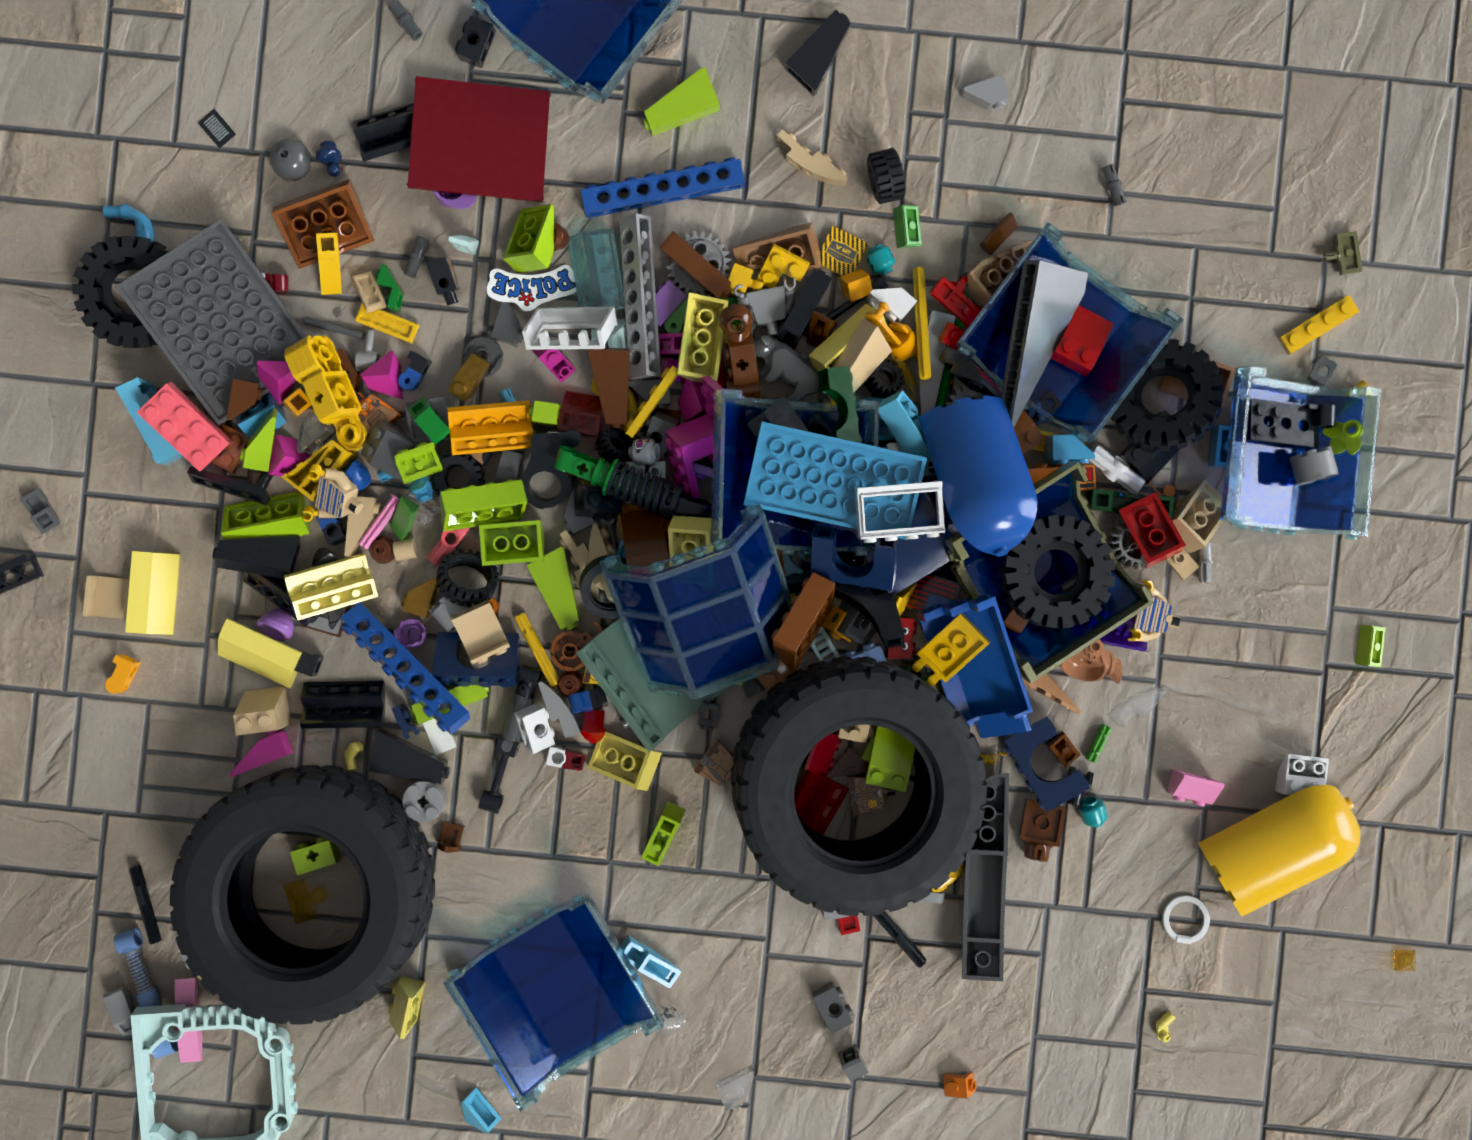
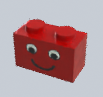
[886,618,917,659]

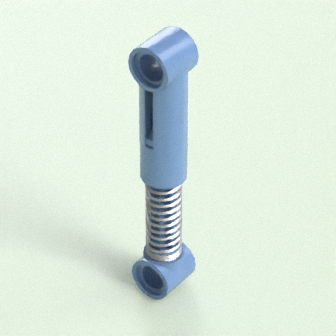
[114,928,179,1059]

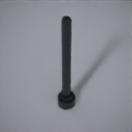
[803,274,889,337]

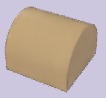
[393,538,418,562]

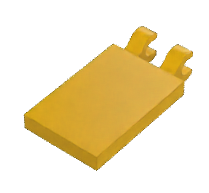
[911,613,991,687]

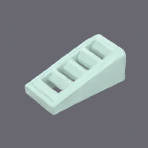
[448,235,479,255]
[811,627,840,661]

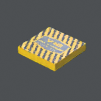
[819,226,869,276]

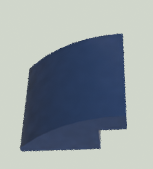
[847,493,951,595]

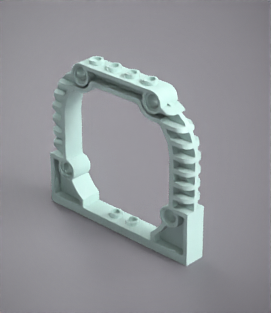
[131,1004,298,1140]

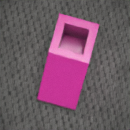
[532,339,576,383]

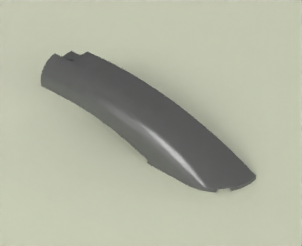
[962,773,1009,982]

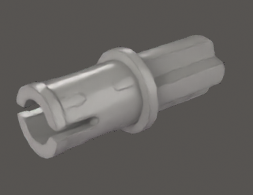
[1197,543,1214,583]

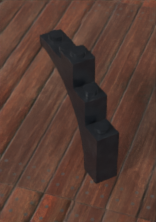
[784,558,904,649]

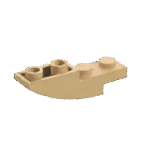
[776,129,848,186]
[589,523,623,604]
[559,530,601,601]

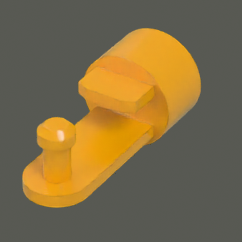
[865,302,917,360]

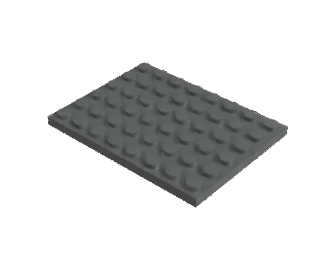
[115,218,306,426]

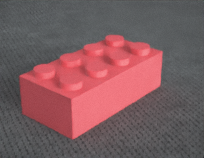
[137,382,233,471]

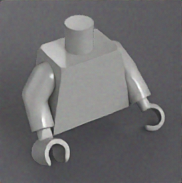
[733,276,796,336]

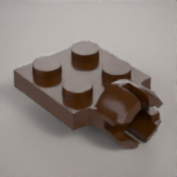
[1018,799,1067,862]

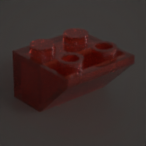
[557,391,604,437]

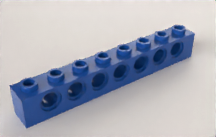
[581,157,745,218]
[341,602,470,735]

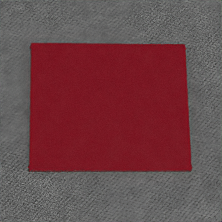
[407,76,551,202]

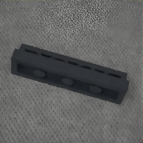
[0,554,44,594]
[243,573,312,626]

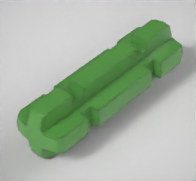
[1085,724,1111,763]

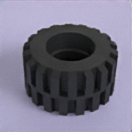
[867,148,906,204]
[430,452,485,496]

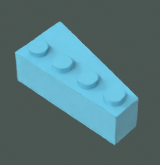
[115,377,184,465]
[876,390,931,460]

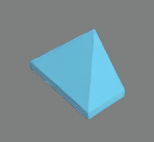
[461,1088,502,1134]

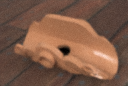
[1046,637,1123,684]

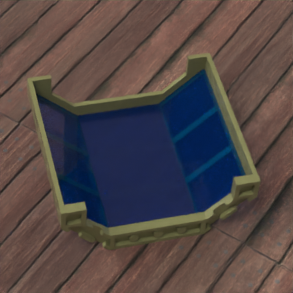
[945,461,1154,683]

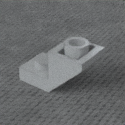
[103,987,133,1036]

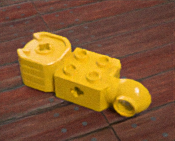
[284,335,367,450]

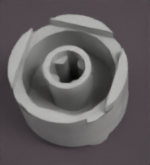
[1289,446,1339,486]
[429,585,474,632]
[402,780,448,822]

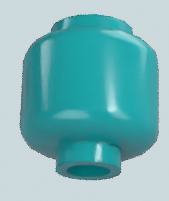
[1078,796,1108,828]

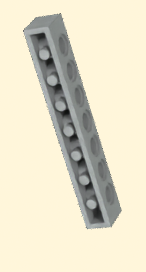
[619,213,661,380]

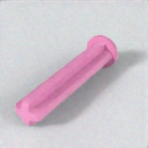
[358,494,400,549]

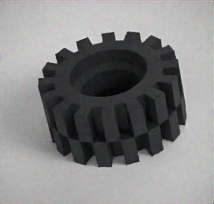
[865,358,904,398]
[595,427,633,463]

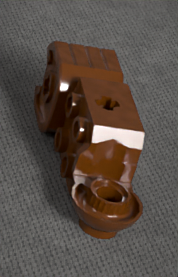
[718,304,763,419]

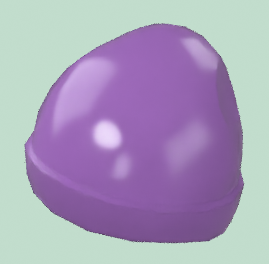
[256,608,294,641]

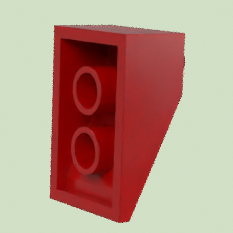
[1051,305,1114,377]
[1118,492,1186,569]

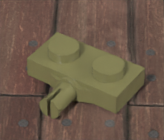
[1323,231,1363,275]

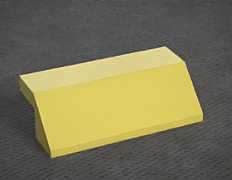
[125,551,180,635]
[283,553,378,620]
[218,618,302,688]

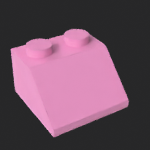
[1167,769,1224,806]

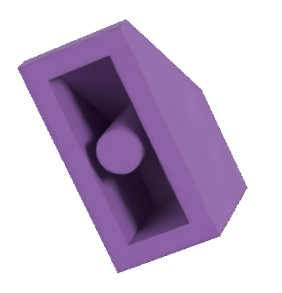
[656,280,688,329]

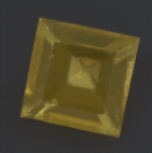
[1394,950,1416,971]

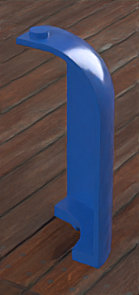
[918,396,1037,557]

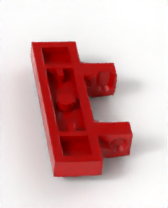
[929,275,1002,345]

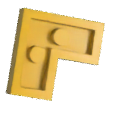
[756,244,810,288]

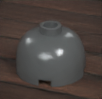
[269,138,312,181]

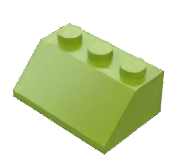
[479,520,545,566]

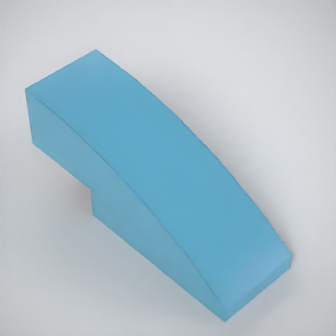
[616,935,681,988]

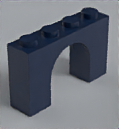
[810,526,899,591]
[432,632,521,688]
[1004,715,1091,812]

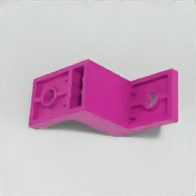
[664,375,737,498]

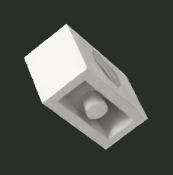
[514,703,555,754]

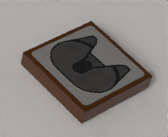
[300,605,350,637]

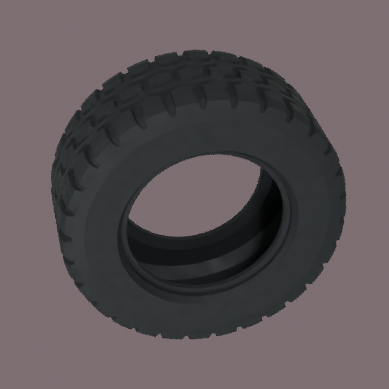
[731,657,987,916]
[170,765,435,1025]

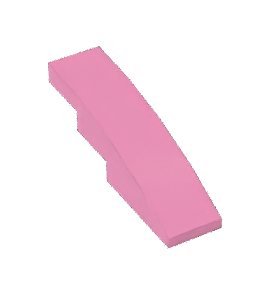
[175,978,203,1063]

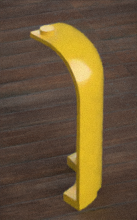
[1198,785,1360,917]

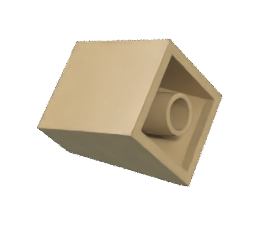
[233,686,292,736]

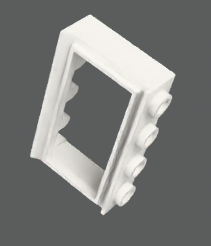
[522,307,618,350]
[854,481,945,543]

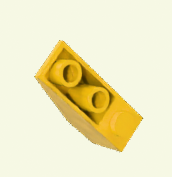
[315,232,342,295]

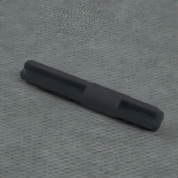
[129,865,161,944]
[873,911,926,968]

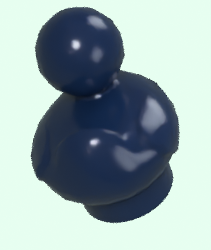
[316,141,342,177]

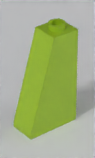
[643,67,720,136]
[526,546,581,631]
[409,685,489,725]

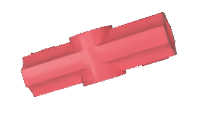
[426,528,471,567]

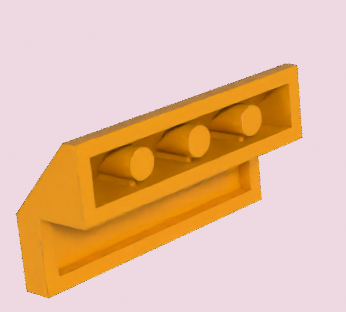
[447,400,533,455]

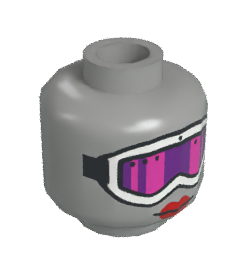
[628,439,660,465]

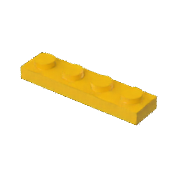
[1278,295,1360,355]
[625,366,678,438]

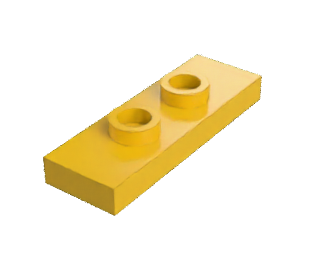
[355,303,420,344]

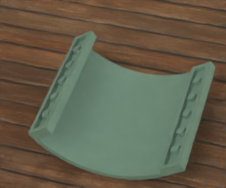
[576,582,753,752]

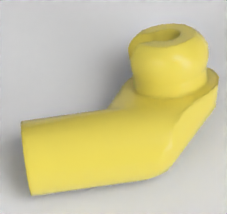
[344,742,364,770]
[1156,1010,1175,1042]

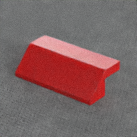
[794,770,849,835]

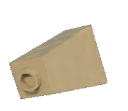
[826,319,892,402]

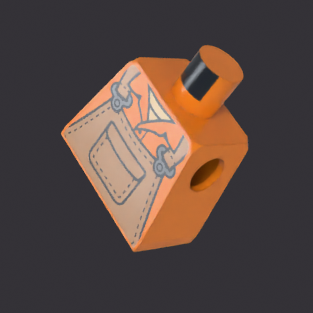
[356,392,402,438]

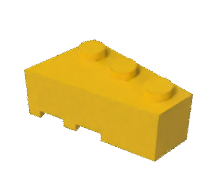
[281,440,357,502]

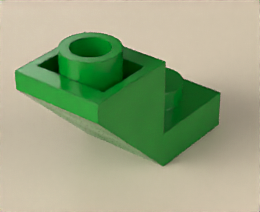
[375,264,404,313]
[407,396,451,445]

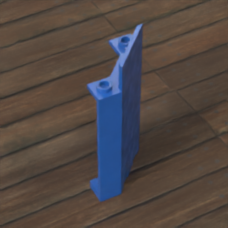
[916,594,1033,738]

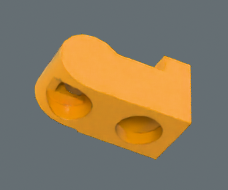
[105,654,141,694]

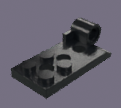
[1246,399,1336,449]

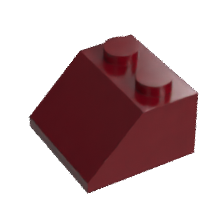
[803,732,841,774]

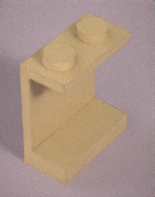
[81,575,130,620]
[450,599,510,664]

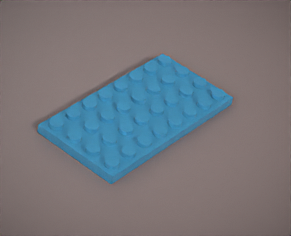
[743,421,927,540]

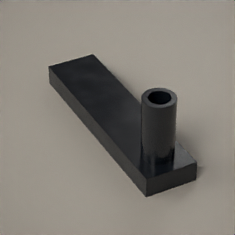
[187,466,274,505]

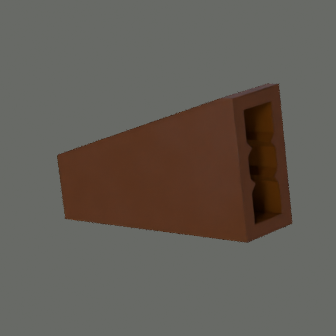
[660,231,732,299]
[588,348,630,428]

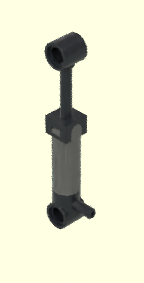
[478,664,542,814]

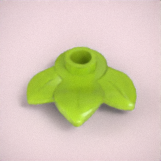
[1322,420,1363,455]

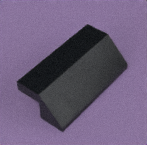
[353,103,414,162]
[300,681,385,729]

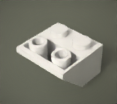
[867,288,917,324]
[1275,754,1329,795]

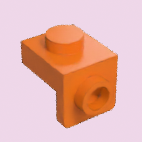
[943,1072,976,1099]

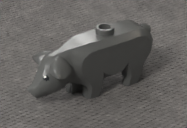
[753,335,821,409]

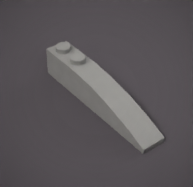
[917,310,955,416]

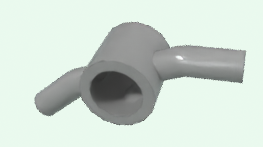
[355,330,380,393]

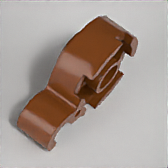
[550,622,604,671]

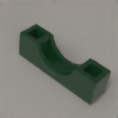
[818,366,862,443]
[1087,489,1174,518]

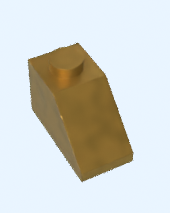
[448,352,491,402]
[401,578,439,618]

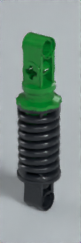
[553,446,712,521]

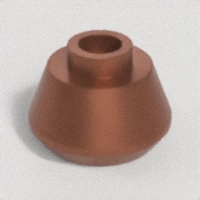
[554,223,570,251]
[370,536,395,564]
[557,671,585,697]

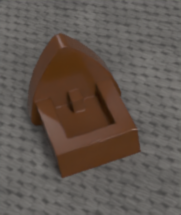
[437,821,465,853]

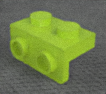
[394,442,443,484]

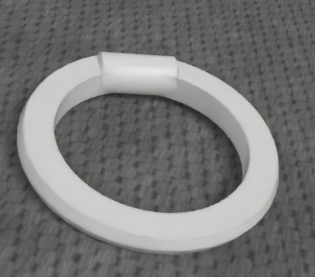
[1162,895,1210,945]

